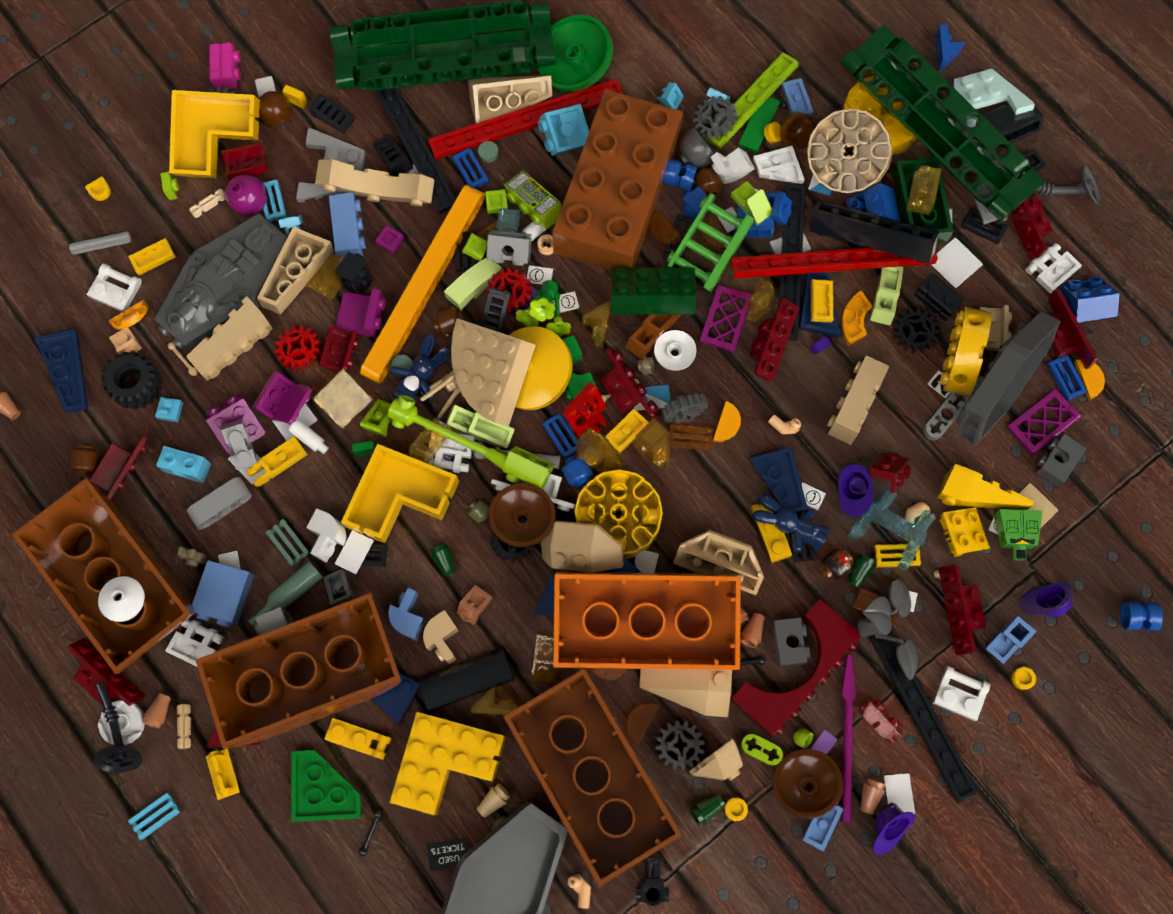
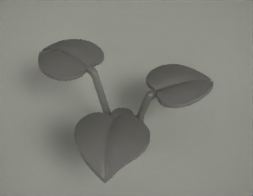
[858,580,918,680]

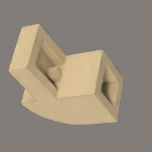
[423,610,459,664]

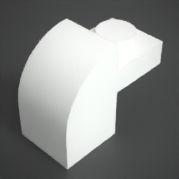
[711,148,755,184]
[307,508,346,563]

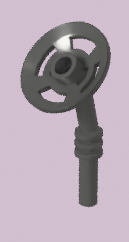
[1036,165,1101,204]

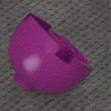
[225,174,268,217]

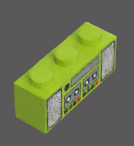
[505,171,562,230]

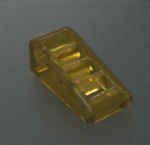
[409,418,452,464]

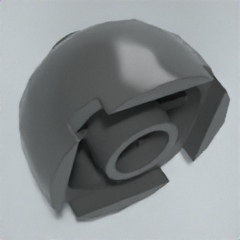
[680,127,714,169]

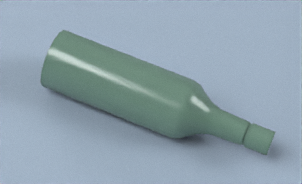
[249,561,323,627]

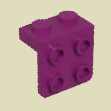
[336,289,386,338]
[252,371,312,425]
[206,394,265,454]

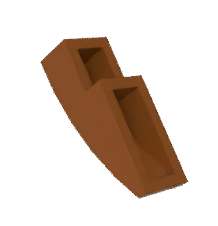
[626,314,681,359]

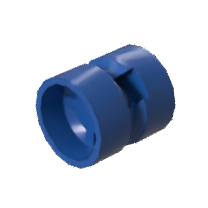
[663,159,698,191]
[1120,601,1163,631]

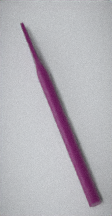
[841,654,856,823]

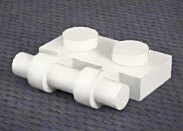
[1025,243,1082,294]
[426,431,475,473]
[165,619,224,667]

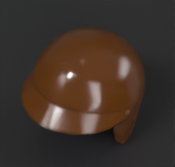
[259,91,293,128]
[780,112,816,150]

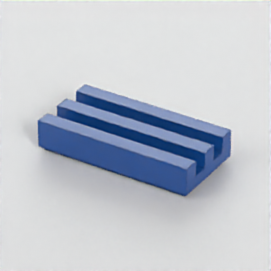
[452,148,489,188]
[1047,355,1087,401]
[542,413,582,460]

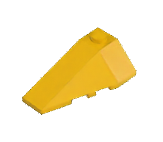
[937,464,1034,510]

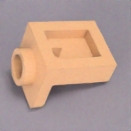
[109,328,142,356]

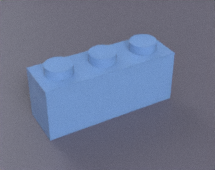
[329,192,366,260]

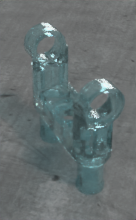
[848,488,936,572]

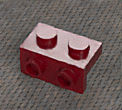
[222,142,268,181]
[318,325,358,374]
[870,452,911,493]

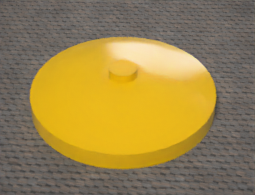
[509,326,572,410]

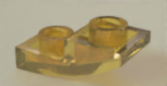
[531,634,556,684]

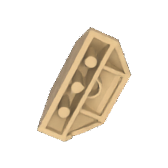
[541,521,624,573]
[673,530,764,595]

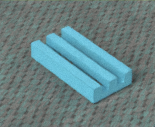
[263,179,287,222]
[128,793,181,840]

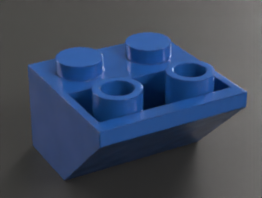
[846,183,900,221]
[1061,276,1120,322]

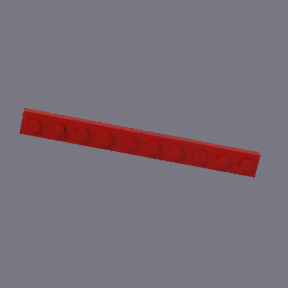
[428,79,623,160]
[730,248,938,279]

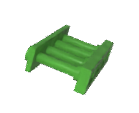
[667,193,754,293]

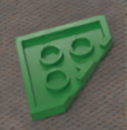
[291,750,362,822]

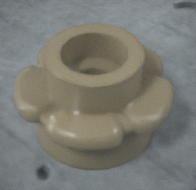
[638,355,654,376]

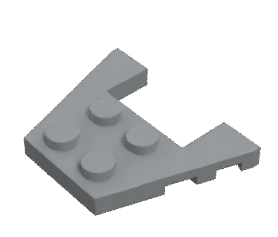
[296,128,366,203]

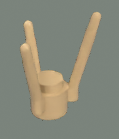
[420,370,461,419]

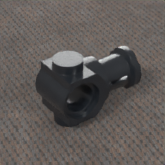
[636,857,669,906]

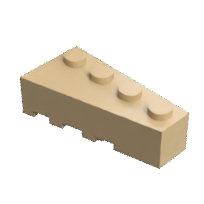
[257,227,335,315]
[186,296,273,381]
[827,355,889,445]

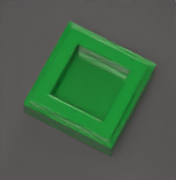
[352,441,376,457]

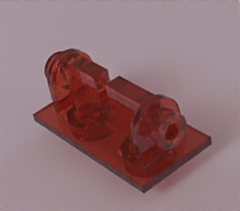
[859,696,903,743]

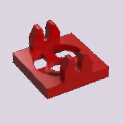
[562,382,607,437]

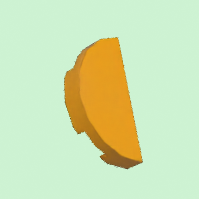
[108,300,148,330]
[1074,359,1105,401]
[713,401,741,442]

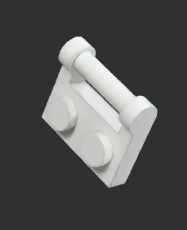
[87,264,142,312]
[932,665,991,721]

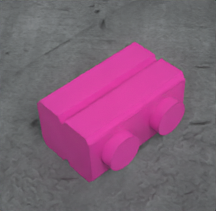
[209,43,241,90]

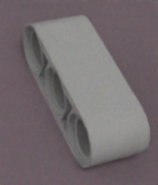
[187,477,252,530]

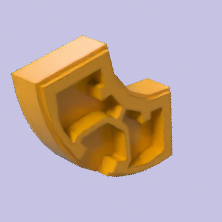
[842,290,873,346]

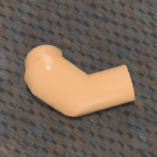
[768,415,801,434]
[902,502,930,529]
[568,874,591,908]

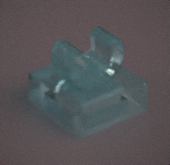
[497,208,520,232]

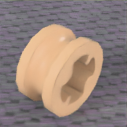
[537,234,554,255]

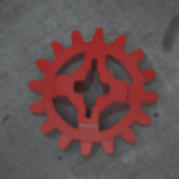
[487,268,532,313]
[275,325,322,371]

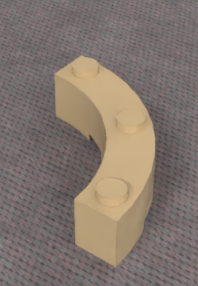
[315,159,434,207]

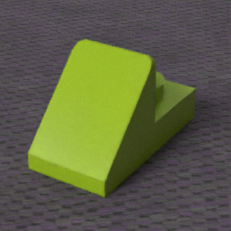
[731,181,772,226]
[360,399,392,437]

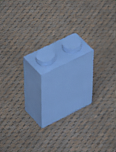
[192,560,255,627]

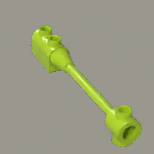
[388,395,555,490]

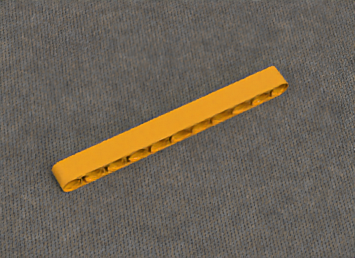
[360,185,485,384]

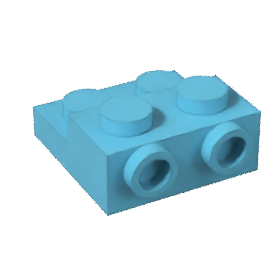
[538,104,589,156]

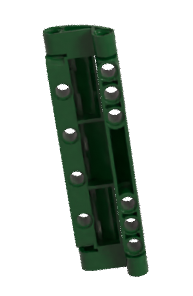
[329,0,556,91]
[840,24,1045,222]

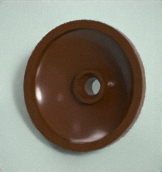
[489,483,555,547]
[773,749,843,819]

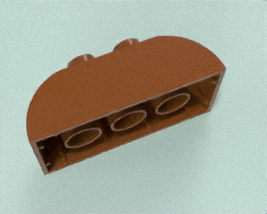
[12,478,194,674]
[196,593,401,748]

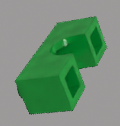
[563,335,597,401]

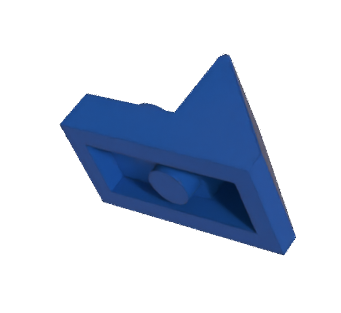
[935,25,965,71]

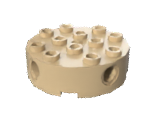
[808,109,893,194]

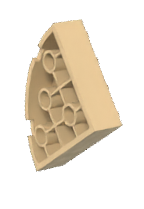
[451,318,536,426]

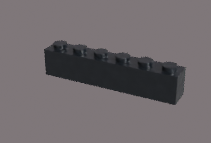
[809,200,940,263]

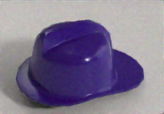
[838,464,873,517]
[1019,581,1073,617]
[873,802,915,855]

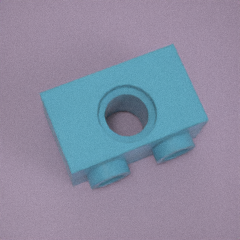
[156,446,211,484]

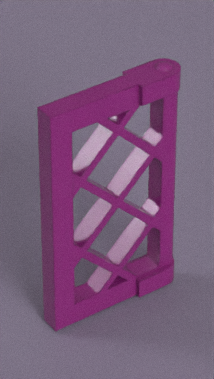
[700,285,753,352]
[1007,389,1081,455]

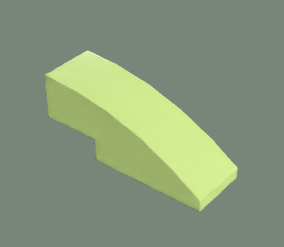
[444,258,504,310]
[870,267,904,326]
[444,405,515,449]

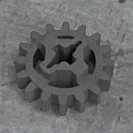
[693,96,738,140]
[662,394,708,423]
[655,720,705,771]

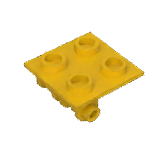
[939,507,990,557]

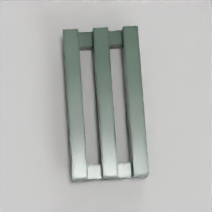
[266,519,310,567]

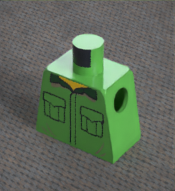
[994,509,1042,561]

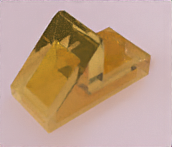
[582,302,611,348]
[471,686,518,715]

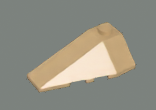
[468,75,552,124]
[639,669,732,717]
[689,739,743,781]

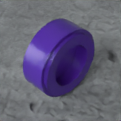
[810,337,831,355]

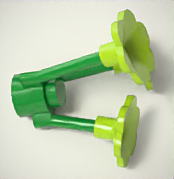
[516,280,571,337]

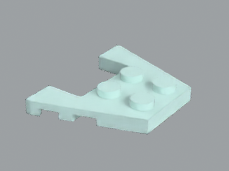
[953,69,1034,127]

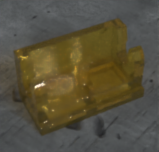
[906,166,942,215]

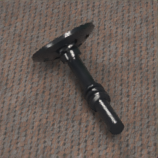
[94,682,142,773]

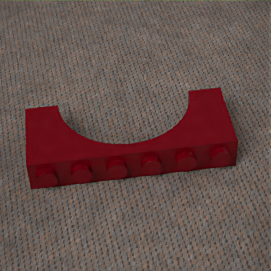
[730,599,861,737]

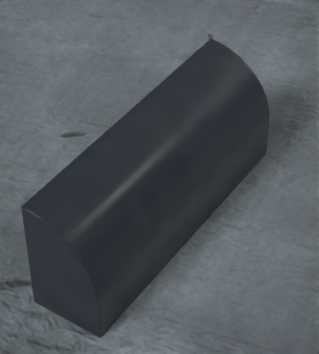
[971,103,1044,151]
[419,647,514,712]

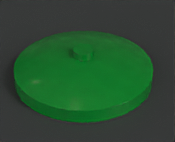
[537,15,613,92]

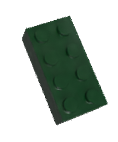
[892,157,954,243]
[611,267,696,315]

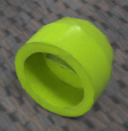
[793,728,813,749]

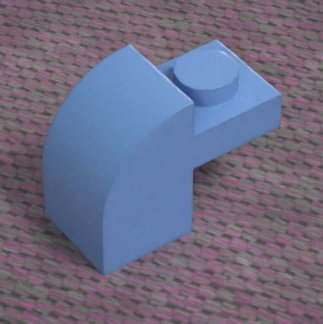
[389,588,426,641]
[985,615,1036,664]

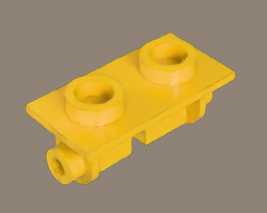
[206,748,240,800]

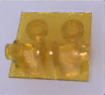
[305,254,344,300]
[312,369,373,429]

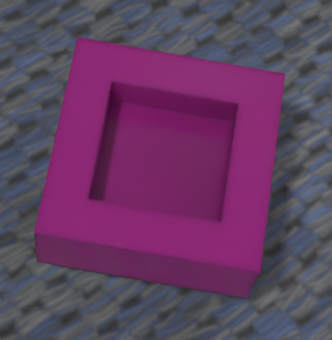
[375,225,404,254]

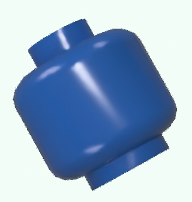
[562,456,593,489]

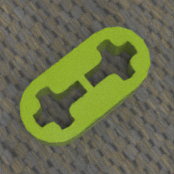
[741,734,783,766]

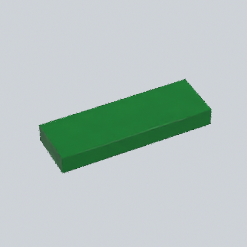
[738,97,780,154]

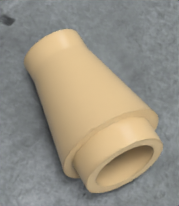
[476,784,511,818]

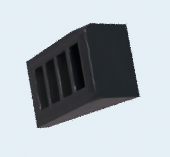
[309,93,355,134]
[372,134,411,177]
[481,287,511,333]

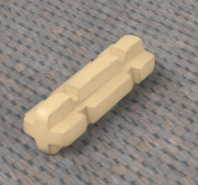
[189,188,226,218]
[177,704,191,749]

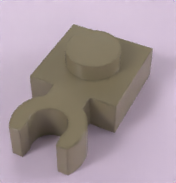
[177,547,208,567]

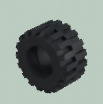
[101,351,162,409]

